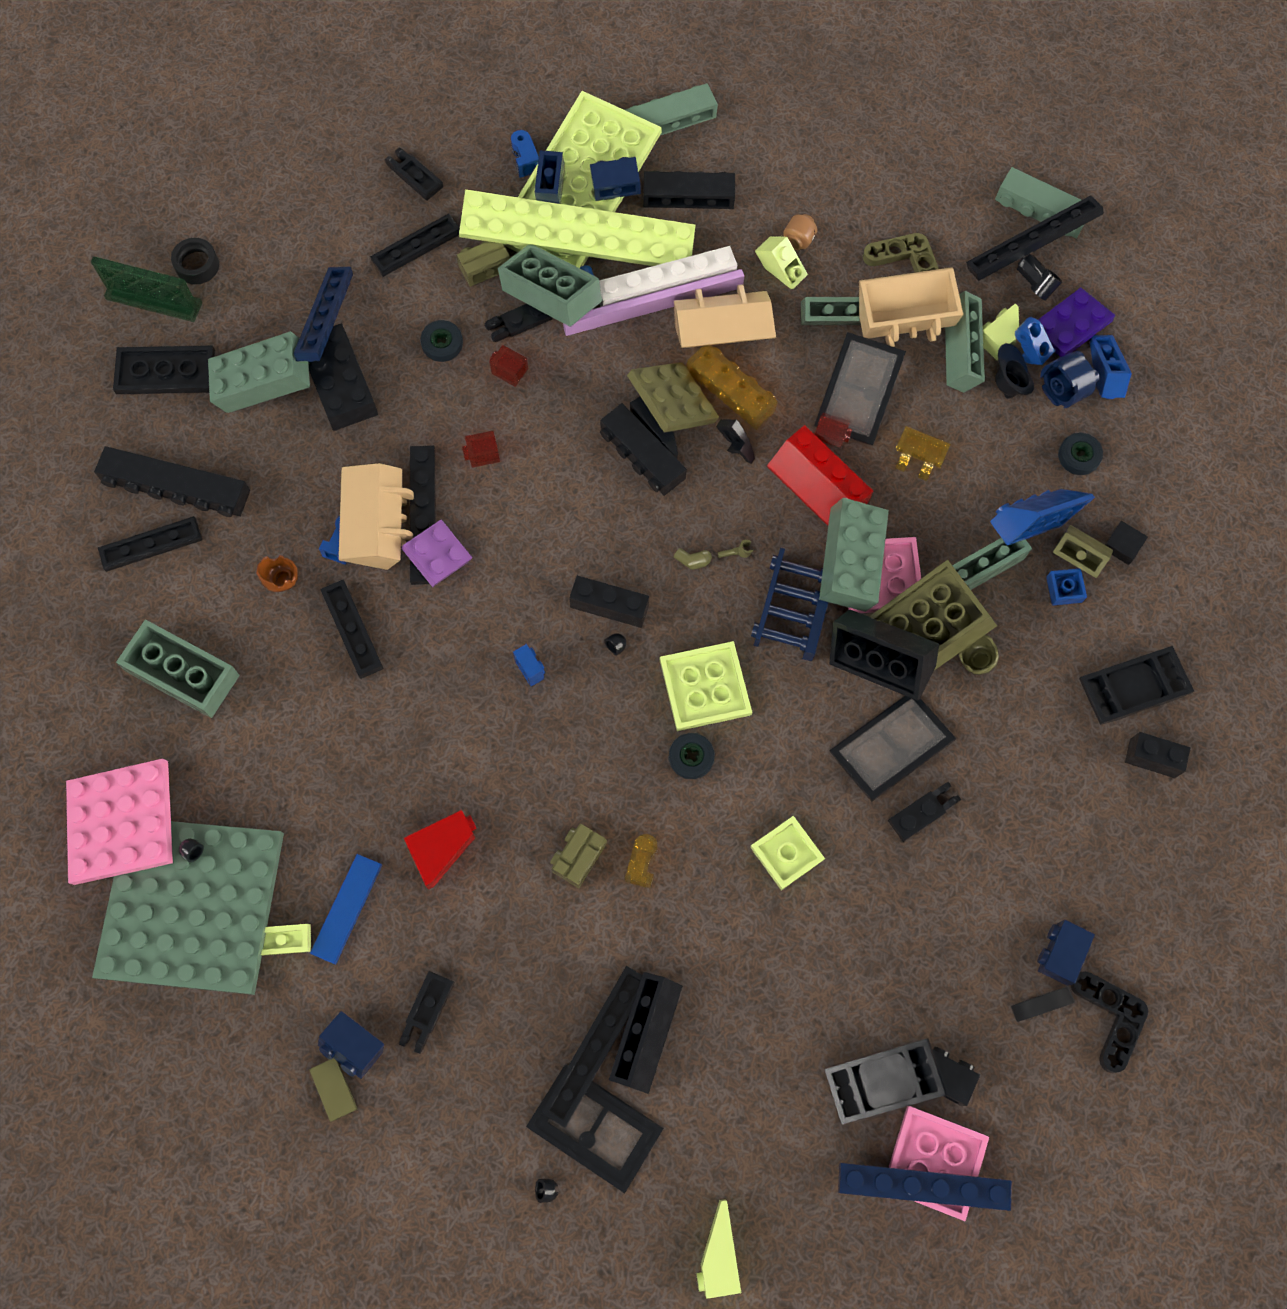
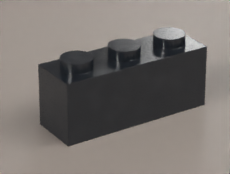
[569,575,649,628]

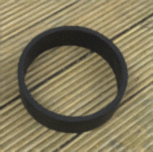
[1011,986,1075,1022]

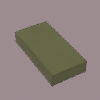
[309,1058,358,1122]

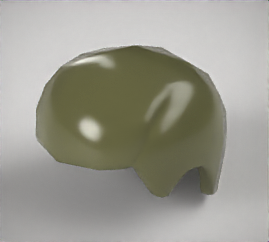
[959,635,999,675]

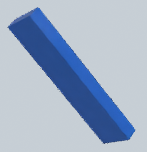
[310,854,382,965]

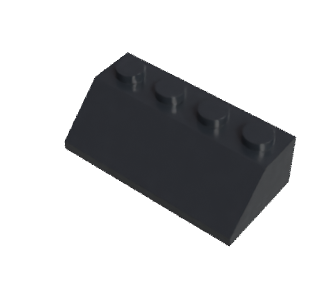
[829,610,939,701]

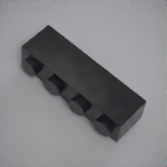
[643,170,735,209]
[600,403,687,496]
[609,972,683,1094]

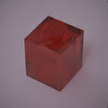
[489,345,528,387]
[815,412,852,448]
[462,431,500,468]

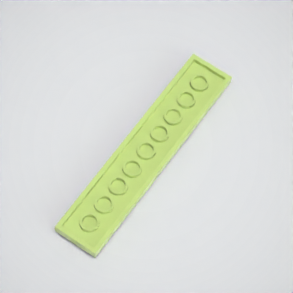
[459,190,695,266]

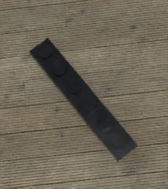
[966,195,1104,281]
[410,445,436,585]
[541,966,642,1128]

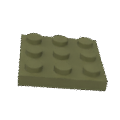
[627,362,719,433]

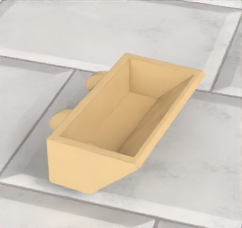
[859,267,963,347]
[674,284,776,348]
[339,463,414,570]

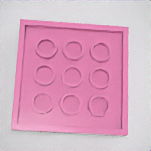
[66,759,173,885]

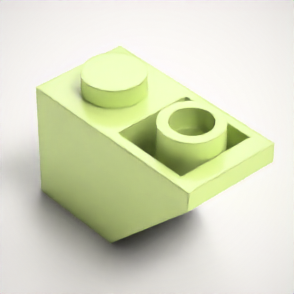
[755,236,808,289]
[983,304,1019,360]

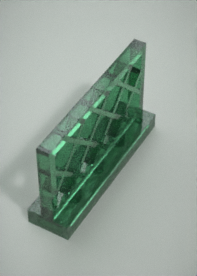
[91,256,202,322]

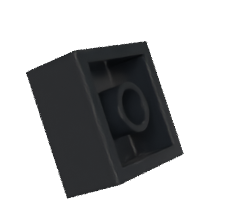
[1105,521,1148,565]

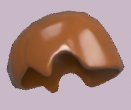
[256,555,298,592]

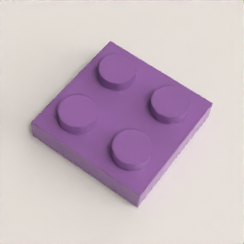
[401,520,472,587]

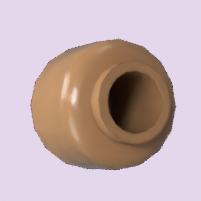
[783,214,817,250]

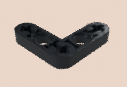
[1071,971,1148,1073]

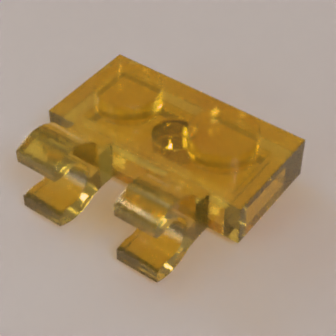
[895,426,951,481]

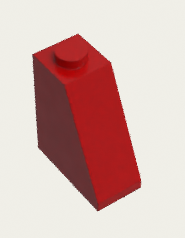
[404,810,477,890]

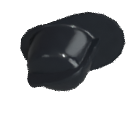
[995,343,1034,399]

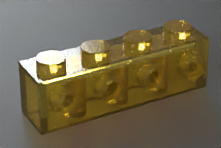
[687,345,778,430]

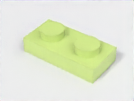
[261,924,311,956]

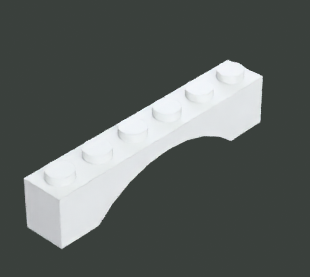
[599,246,737,307]

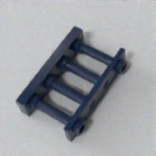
[751,548,828,661]

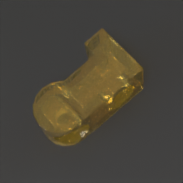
[625,834,657,889]

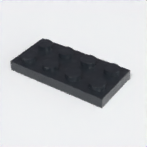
[113,345,215,394]

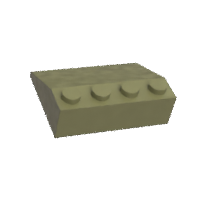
[869,560,997,670]

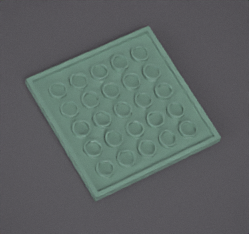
[92,821,284,995]

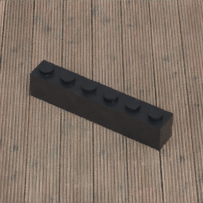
[94,446,250,517]

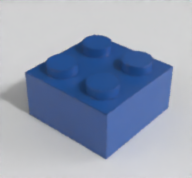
[1046,568,1087,606]
[513,644,545,687]

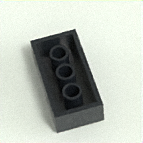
[308,323,378,431]

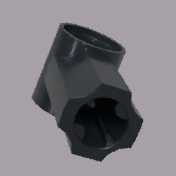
[1017,254,1062,301]

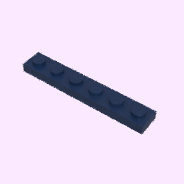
[294,267,353,362]
[838,1163,1012,1211]

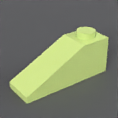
[696,1199,741,1299]

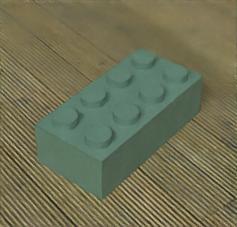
[498,244,602,327]
[208,331,310,413]
[819,498,889,612]
[116,619,240,718]

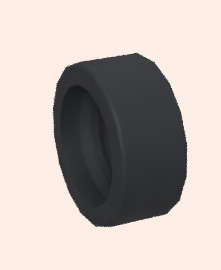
[171,238,219,284]

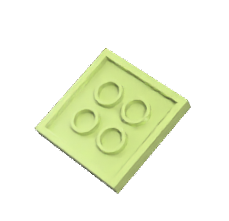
[660,641,752,731]

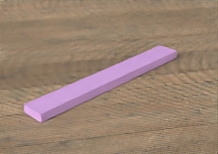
[563,269,744,336]

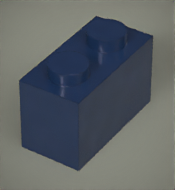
[534,150,565,204]
[590,157,641,201]
[1037,920,1095,986]
[318,1011,384,1079]

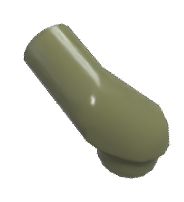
[673,548,712,570]

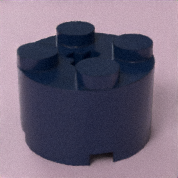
[1040,351,1099,408]

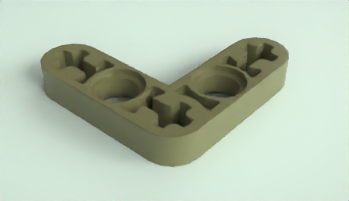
[863,233,939,273]

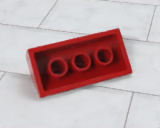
[767,425,873,526]

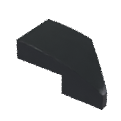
[716,419,755,464]

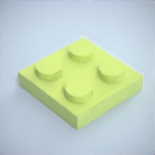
[750,816,825,891]

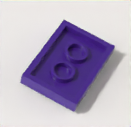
[1038,288,1115,357]

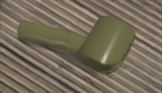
[717,540,753,558]

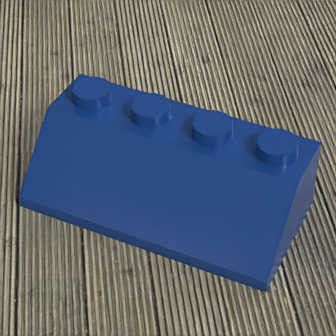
[990,489,1095,546]

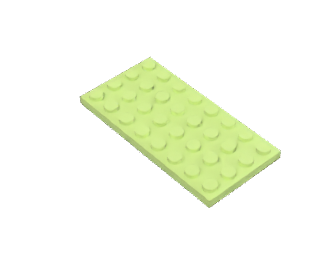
[503,91,662,268]

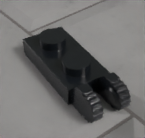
[385,147,443,201]
[484,304,553,342]
[888,782,962,842]
[399,971,455,1054]

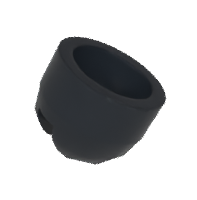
[605,633,626,656]
[179,838,204,862]
[535,1178,559,1203]

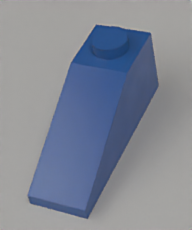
[1089,335,1132,399]

